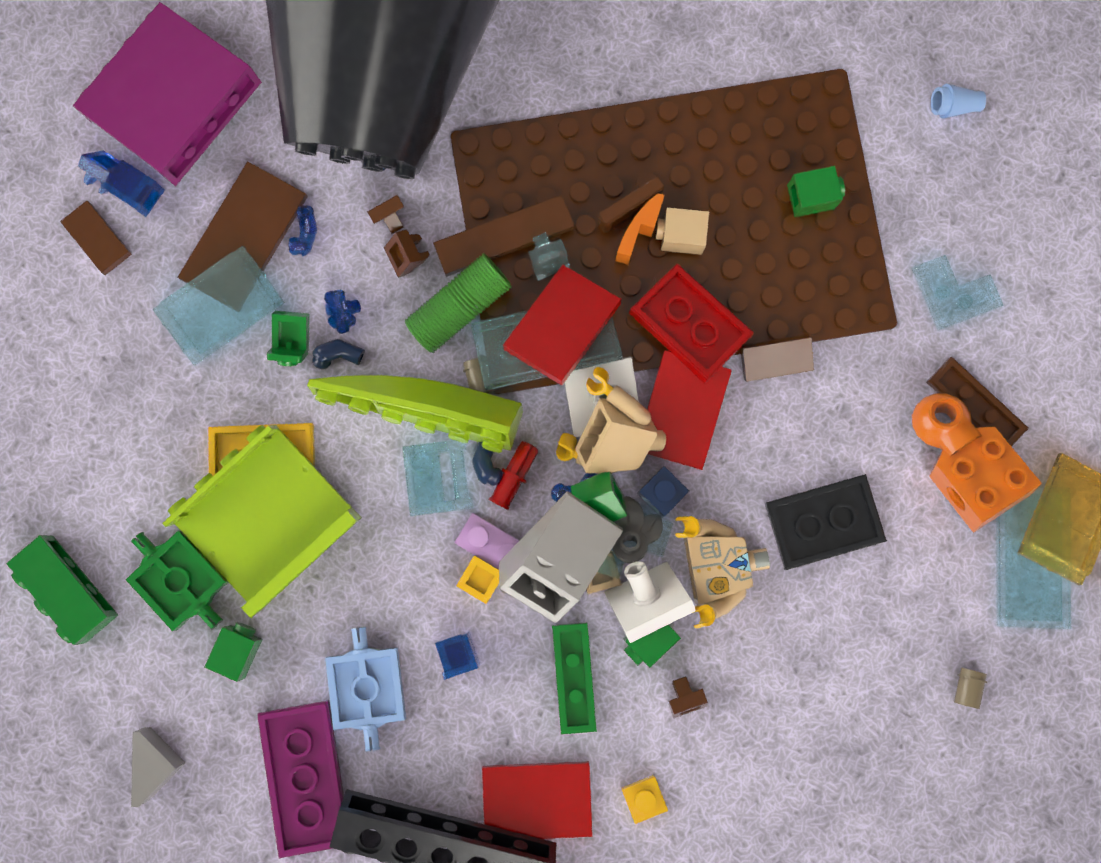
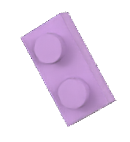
[454,513,519,569]

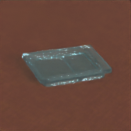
[152,246,285,366]

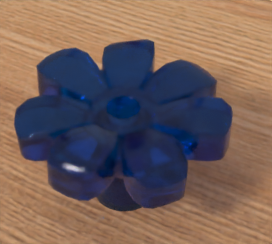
[324,289,361,334]

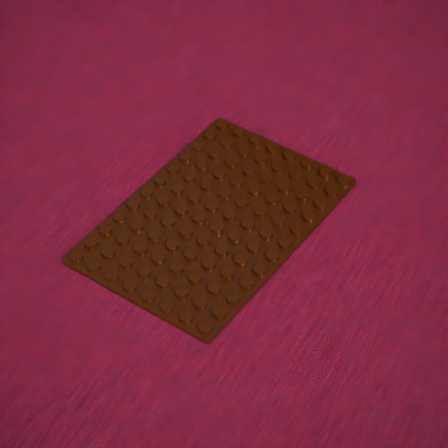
[451,69,897,394]

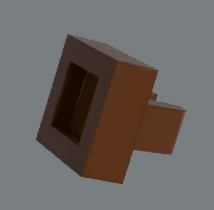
[367,195,404,234]
[384,229,430,278]
[668,676,708,719]

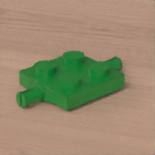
[125,531,229,632]

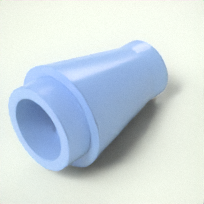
[931,84,986,119]

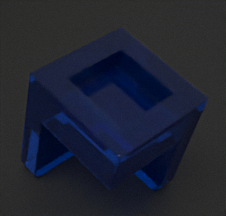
[101,160,165,218]
[435,631,480,680]

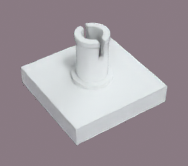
[564,357,639,437]
[604,561,696,643]

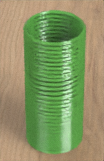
[405,253,512,353]

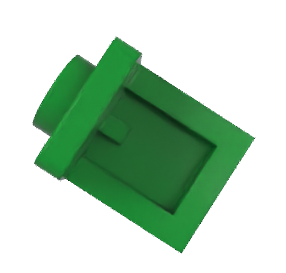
[267,310,310,366]

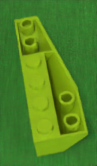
[307,375,523,453]

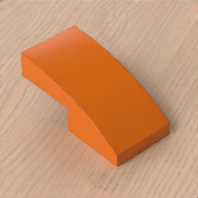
[615,193,665,265]

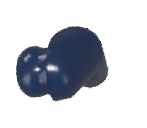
[312,339,365,369]
[472,442,502,486]

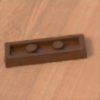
[926,357,1029,446]

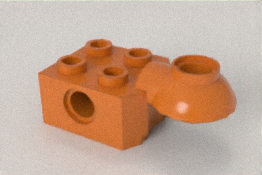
[912,393,1042,533]

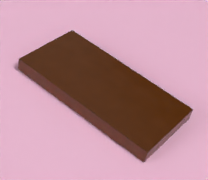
[177,161,308,312]

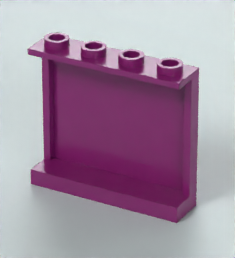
[72,2,262,186]

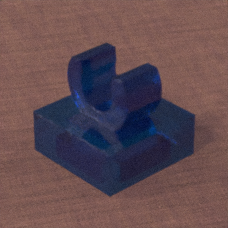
[77,150,131,195]

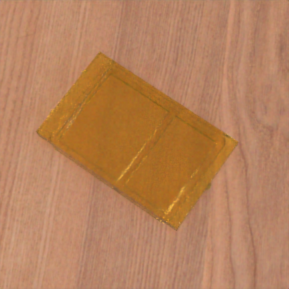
[1018,453,1101,585]

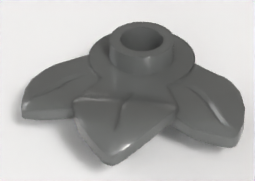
[612,496,663,563]

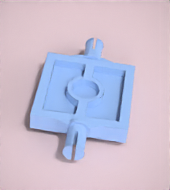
[325,627,406,752]

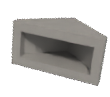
[131,727,185,807]

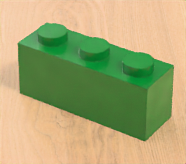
[6,535,118,646]

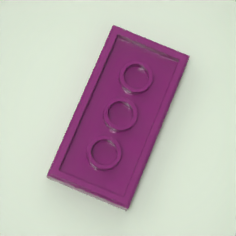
[257,700,344,858]

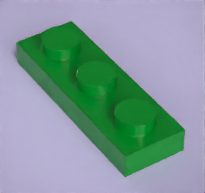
[552,622,597,735]

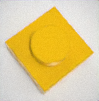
[456,555,499,604]
[621,775,668,824]

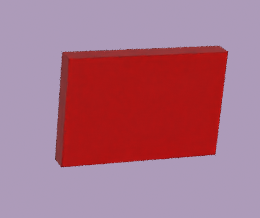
[629,264,754,384]
[503,265,621,385]
[647,350,732,470]
[482,761,593,839]

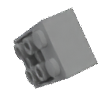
[499,491,623,623]

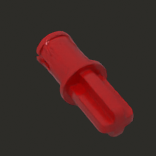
[488,441,538,510]

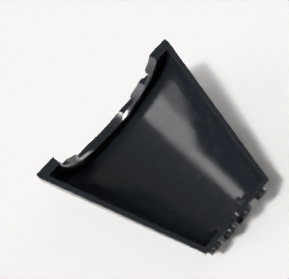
[266,0,499,179]

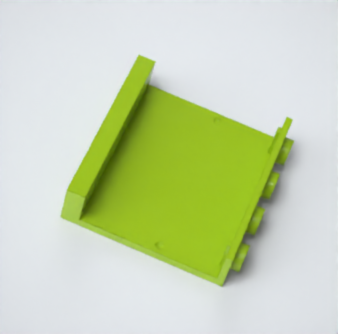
[162,425,362,618]

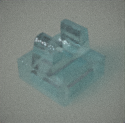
[528,233,570,281]

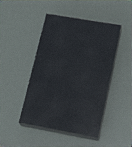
[765,474,887,570]

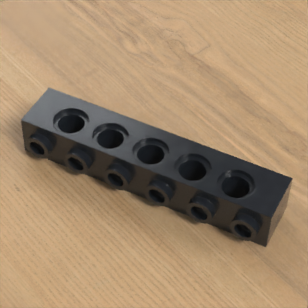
[330,789,557,863]

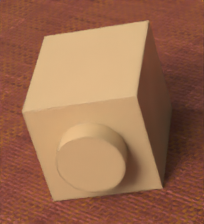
[656,208,709,255]

